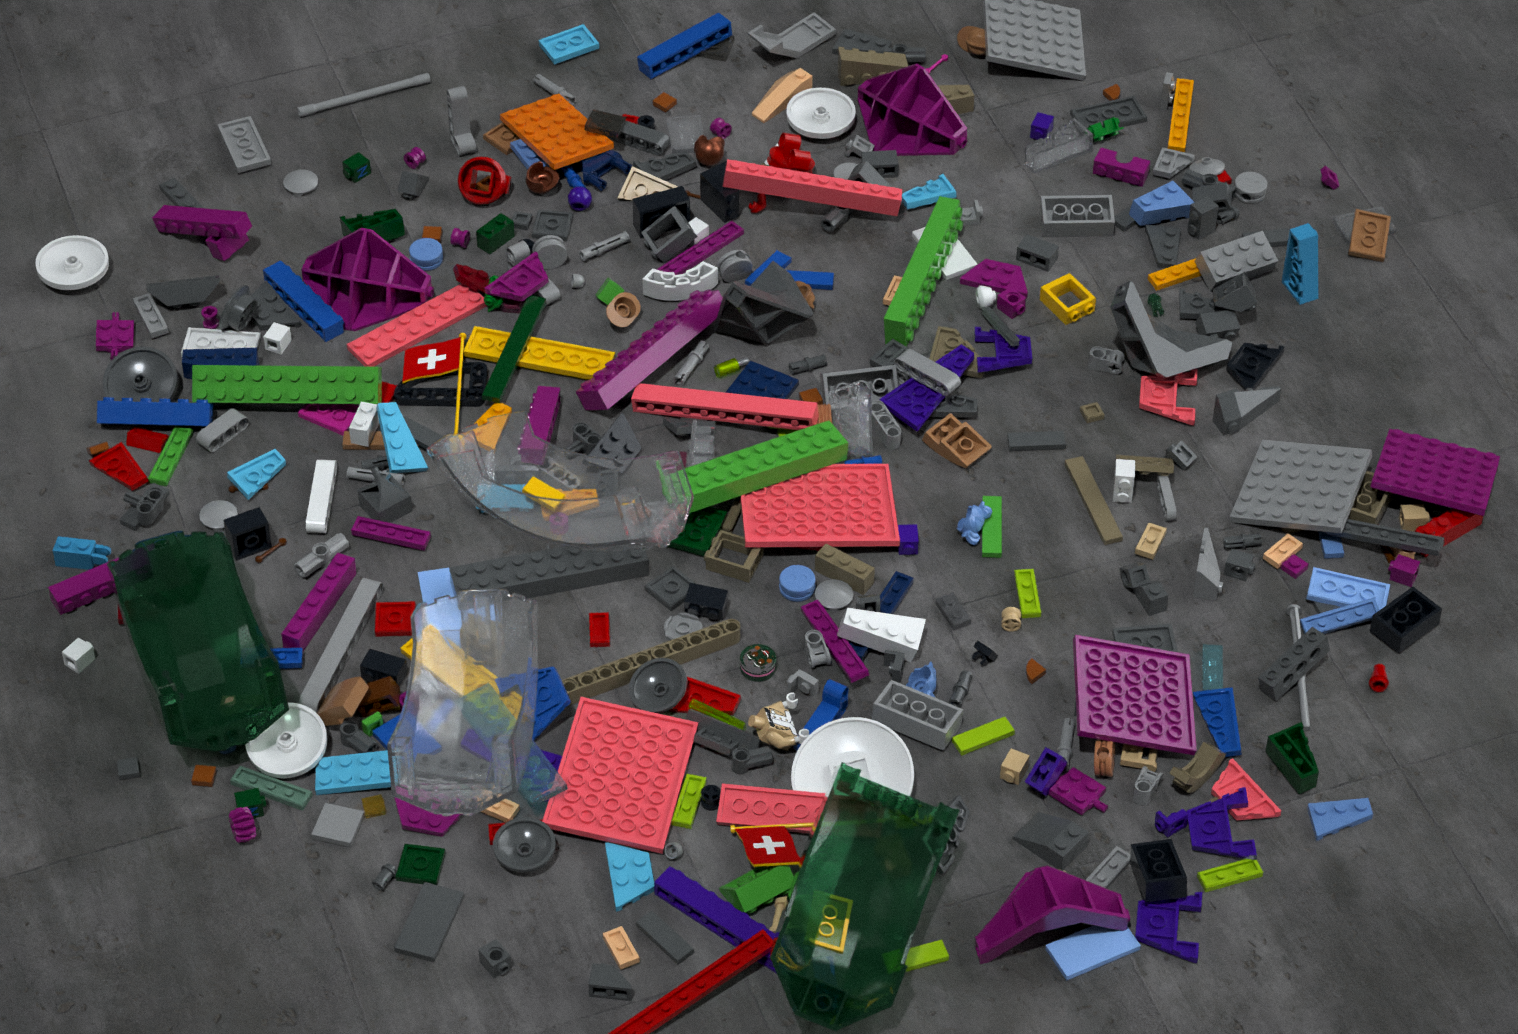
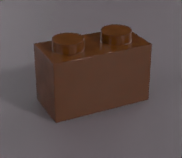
[357,676,400,717]

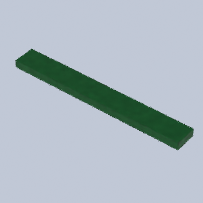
[482,295,546,403]

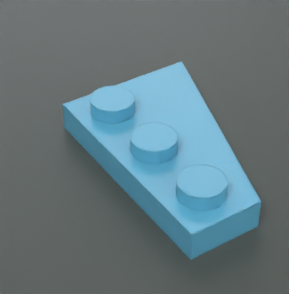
[902,174,957,209]
[227,449,286,500]

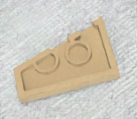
[618,166,678,201]

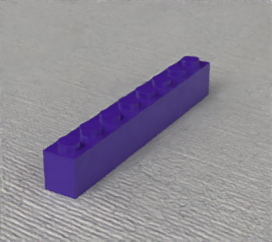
[654,866,802,980]

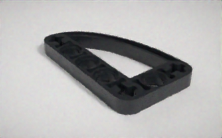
[394,362,488,407]

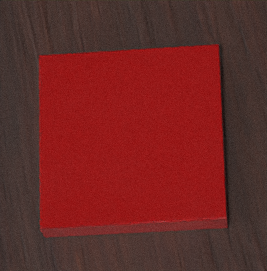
[375,601,416,637]

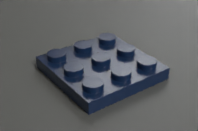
[725,360,799,399]

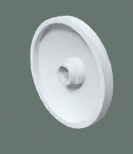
[786,88,856,139]
[35,235,109,290]
[245,703,327,778]

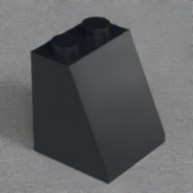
[700,161,739,223]

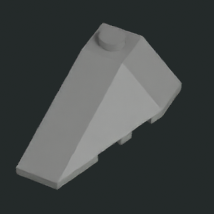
[1193,528,1223,601]

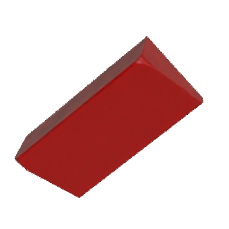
[126,427,169,453]

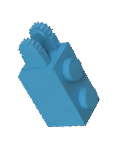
[53,536,111,570]

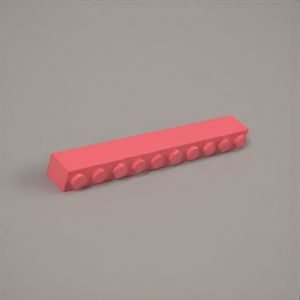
[723,159,902,216]
[631,383,819,430]

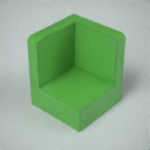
[595,278,624,305]

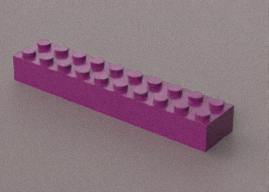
[576,289,722,410]

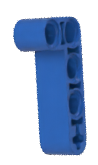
[794,679,849,751]

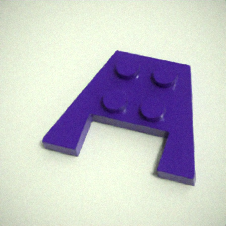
[974,327,1032,372]
[1187,787,1257,860]
[1135,892,1203,963]

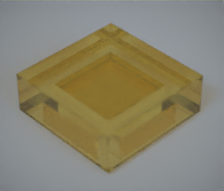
[361,794,386,819]

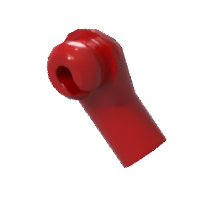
[749,193,766,213]

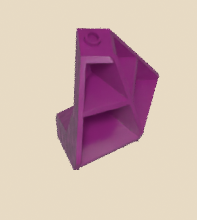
[858,64,967,156]
[301,228,434,332]
[974,865,1130,964]

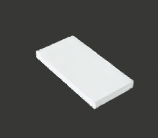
[912,227,978,280]
[181,327,261,357]

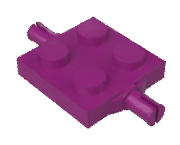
[96,312,134,360]
[1049,767,1108,815]

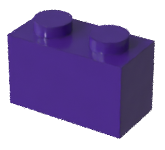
[1025,747,1068,797]

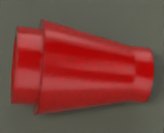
[1369,664,1389,692]

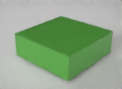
[362,712,383,737]

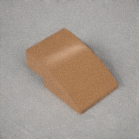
[922,413,992,468]
[317,676,369,726]

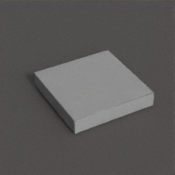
[311,803,365,847]

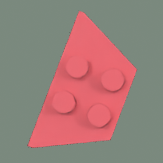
[1211,758,1281,821]

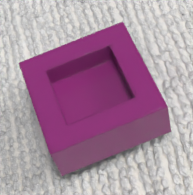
[1320,166,1339,190]
[1281,554,1309,579]

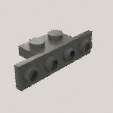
[686,709,761,756]

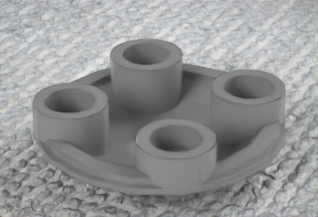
[283,170,318,197]
[199,500,238,532]
[814,579,854,613]

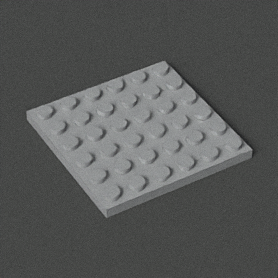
[983,0,1086,81]
[1230,440,1373,533]

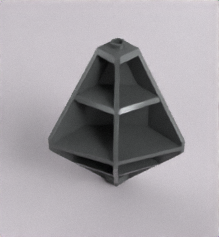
[714,261,814,344]
[1110,281,1232,378]

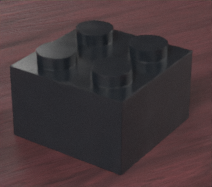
[223,507,272,561]

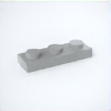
[133,293,169,338]

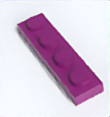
[351,516,431,551]

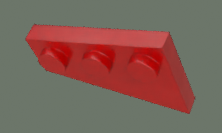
[89,442,149,491]
[670,677,741,715]

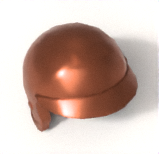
[694,135,725,166]
[525,161,559,194]

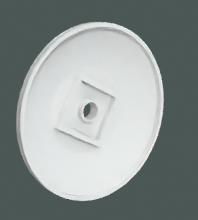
[791,717,914,827]

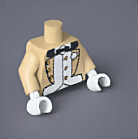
[748,693,809,751]

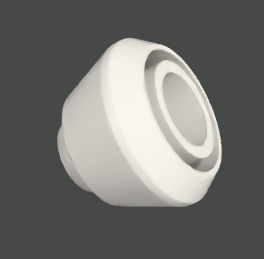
[976,285,996,309]

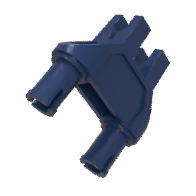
[573,150,632,191]

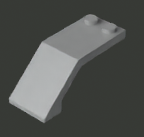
[748,12,836,58]

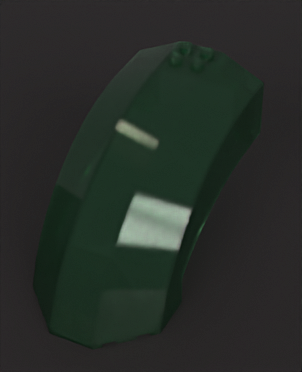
[107,531,289,751]
[770,762,960,1031]

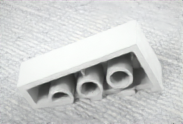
[837,608,926,663]

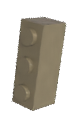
[815,544,875,595]

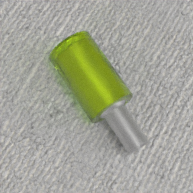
[714,357,749,378]

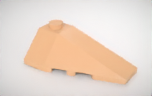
[752,68,812,123]

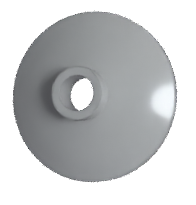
[1190,157,1225,175]

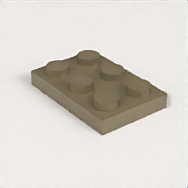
[1115,455,1174,476]

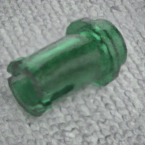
[1147,293,1164,317]

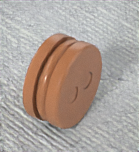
[1094,739,1115,777]

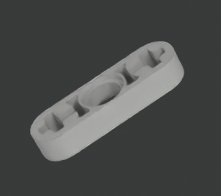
[1157,476,1176,521]

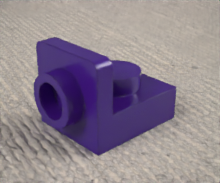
[1155,809,1188,838]

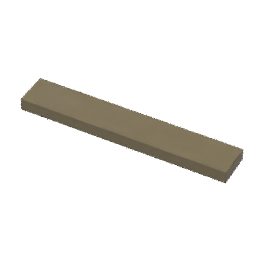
[1065,456,1123,545]

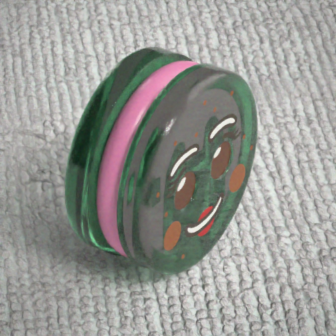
[740,644,777,682]

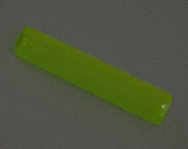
[688,699,746,730]

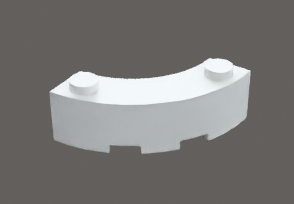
[643,261,718,301]

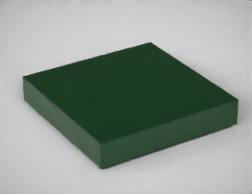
[395,844,446,885]

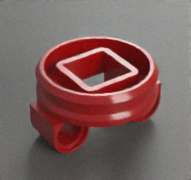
[767,133,815,174]
[458,157,512,205]

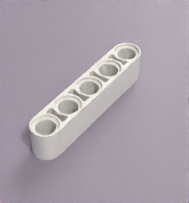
[306,460,337,534]

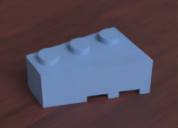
[1129,181,1194,226]

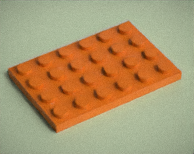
[500,94,614,170]

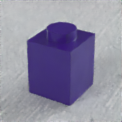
[1030,112,1054,142]
[898,524,919,555]

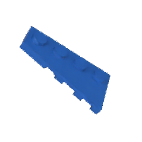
[1193,687,1242,757]

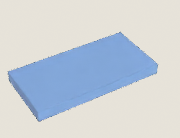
[1306,567,1390,610]
[1045,925,1141,981]

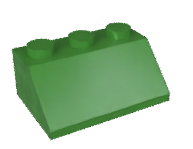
[719,865,797,914]

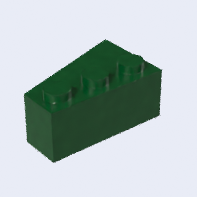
[340,209,405,241]
[1265,722,1319,794]

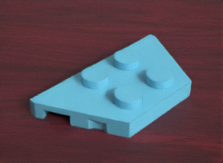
[605,842,654,912]

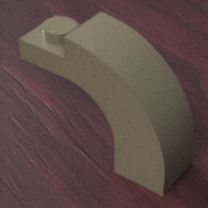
[1170,742,1226,793]

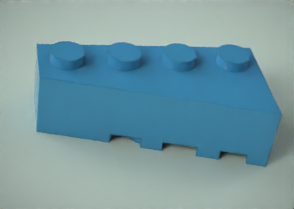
[1282,223,1319,305]

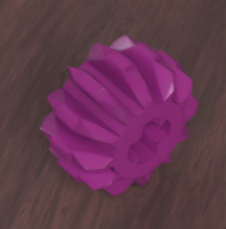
[229,807,257,843]

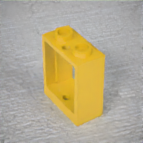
[1040,273,1096,325]

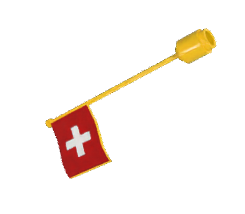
[402,333,466,462]
[731,808,920,867]

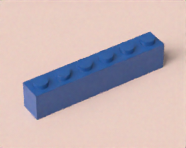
[637,13,732,79]
[263,260,344,342]
[97,397,213,426]

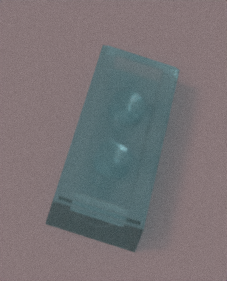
[1202,644,1223,691]

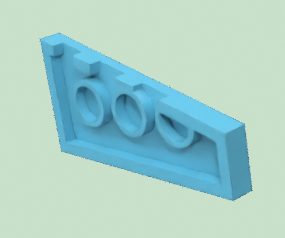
[376,402,428,473]

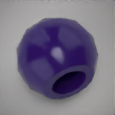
[568,186,592,211]

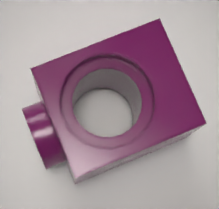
[997,287,1026,319]

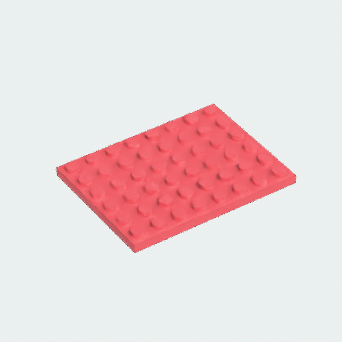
[740,464,900,547]
[542,697,698,854]

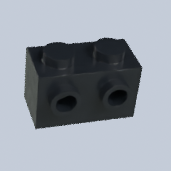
[684,583,728,620]
[360,649,407,686]

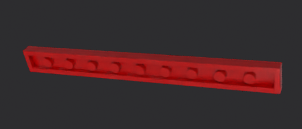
[608,929,776,1034]

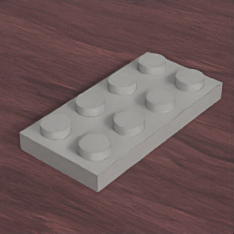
[217,116,271,173]

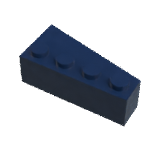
[182,347,259,379]

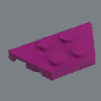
[485,251,549,301]
[960,259,1028,299]
[392,786,470,837]

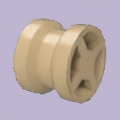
[1002,607,1021,632]

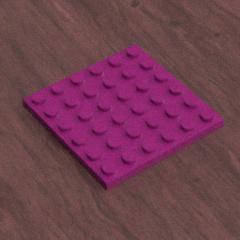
[1370,429,1500,516]
[1073,635,1197,755]

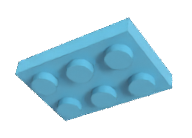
[539,24,599,65]

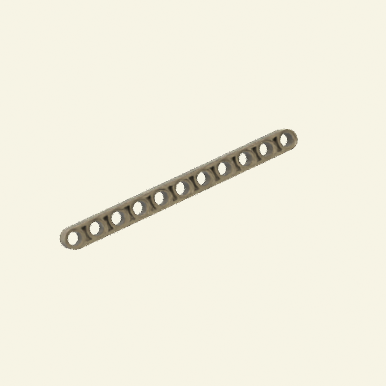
[562,619,741,706]

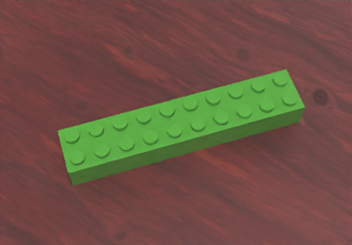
[884,196,963,347]
[192,365,382,404]
[663,420,848,516]

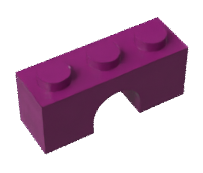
[1093,148,1150,187]

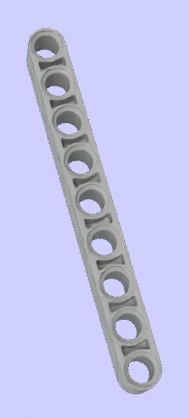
[298,578,383,713]

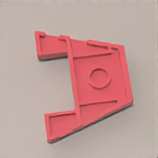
[1139,369,1198,426]

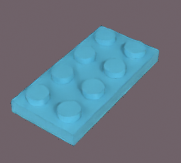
[315,749,398,795]

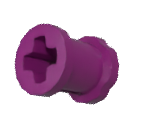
[201,306,219,329]

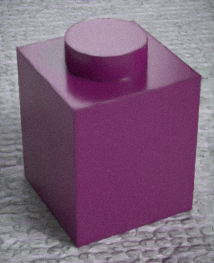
[1388,554,1420,587]

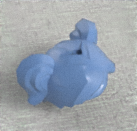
[957,501,993,545]
[906,662,937,698]

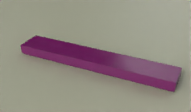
[656,221,744,275]
[801,600,869,683]

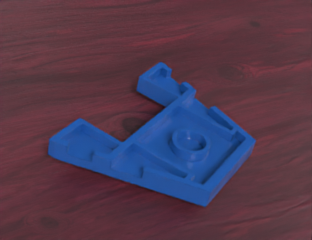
[495,666,571,746]

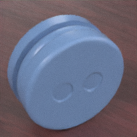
[409,238,443,271]
[779,565,815,602]

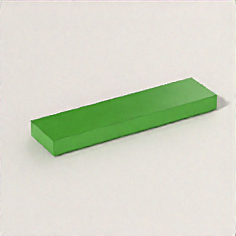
[148,425,194,487]
[982,496,1002,558]

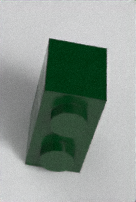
[476,213,515,255]

